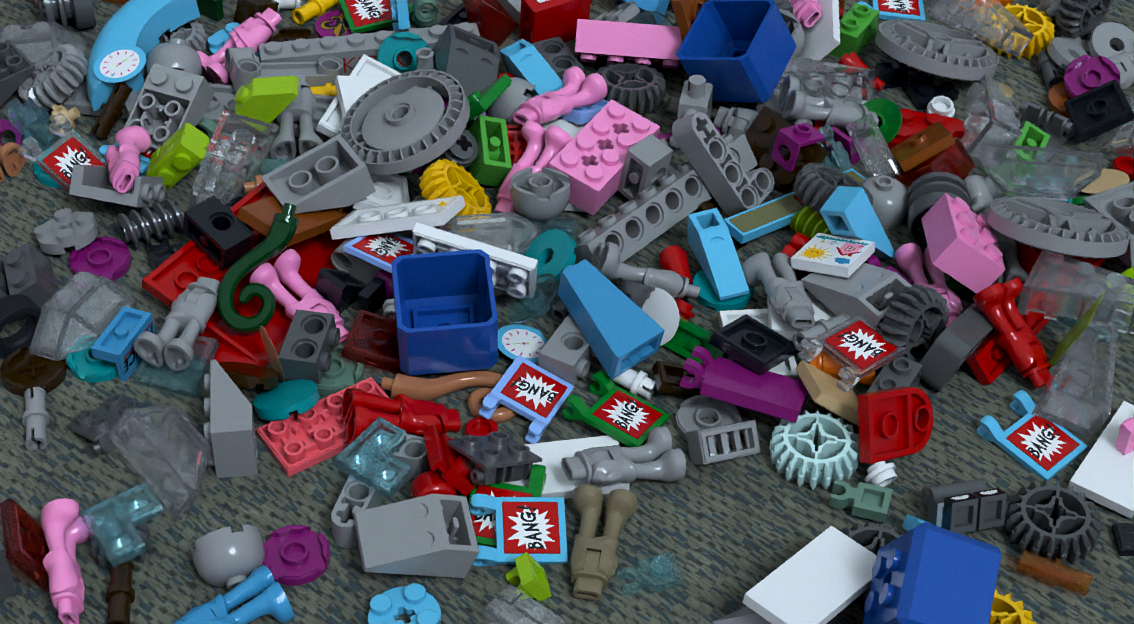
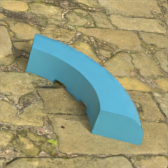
[86,0,201,111]

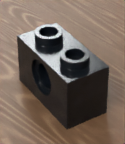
[183,195,254,270]

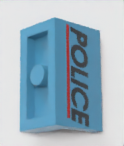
[91,306,156,382]

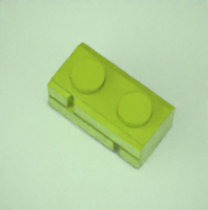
[146,122,210,190]

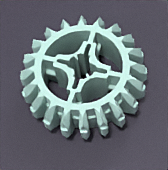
[769,409,860,491]

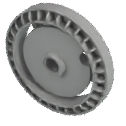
[875,18,999,81]
[339,70,470,175]
[986,195,1131,259]

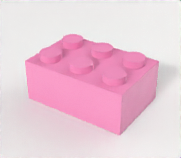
[921,193,1006,294]

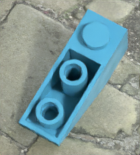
[499,39,564,96]
[819,186,895,259]
[687,208,749,301]

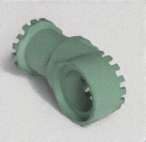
[413,0,439,28]

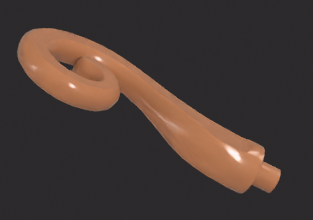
[381,370,518,423]

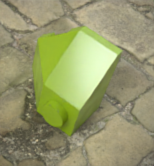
[234,76,299,131]

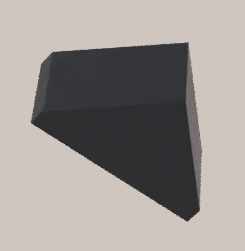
[316,267,366,315]

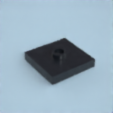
[1063,79,1134,142]
[709,314,796,375]

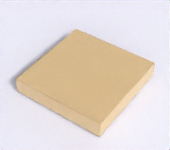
[795,360,859,426]

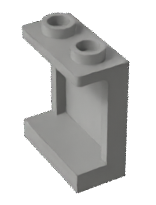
[69,164,166,207]

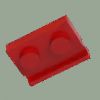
[423,424,475,496]

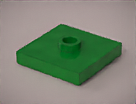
[467,74,512,123]

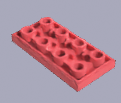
[256,377,389,477]

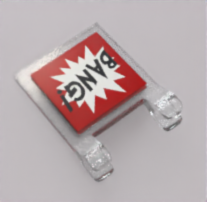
[18,113,110,201]
[798,314,906,392]

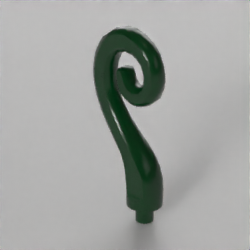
[217,203,299,333]

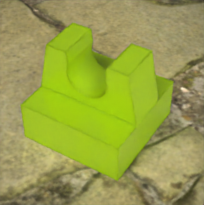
[506,552,552,602]

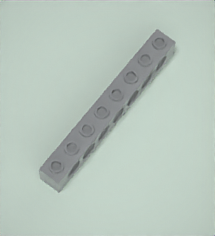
[574,133,758,263]

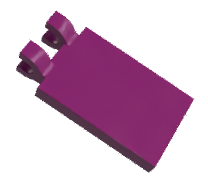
[680,345,810,423]

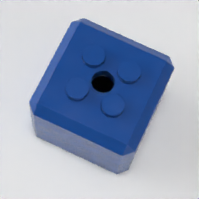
[676,0,797,103]
[391,249,498,376]
[863,522,1001,624]

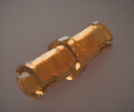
[1016,549,1093,596]

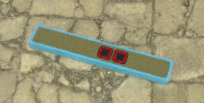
[724,168,866,244]

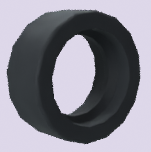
[0,294,47,357]

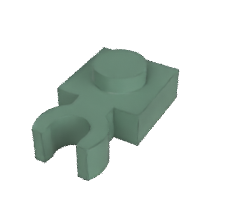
[829,480,893,523]

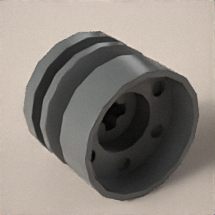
[37,0,96,35]
[907,172,971,249]

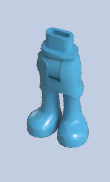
[173,564,295,624]

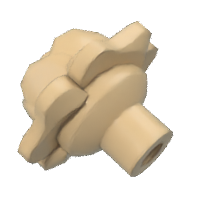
[49,104,81,134]

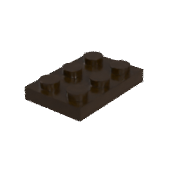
[745,105,829,194]

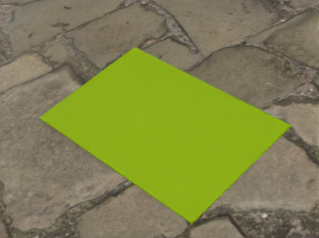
[1048,290,1106,370]

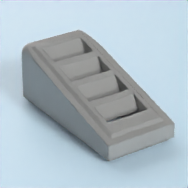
[686,420,761,465]

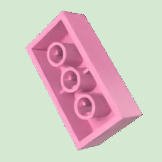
[575,19,682,70]
[548,99,660,216]

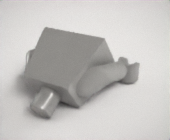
[659,75,713,150]

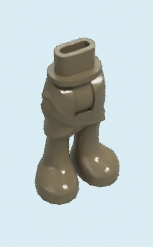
[570,484,638,600]

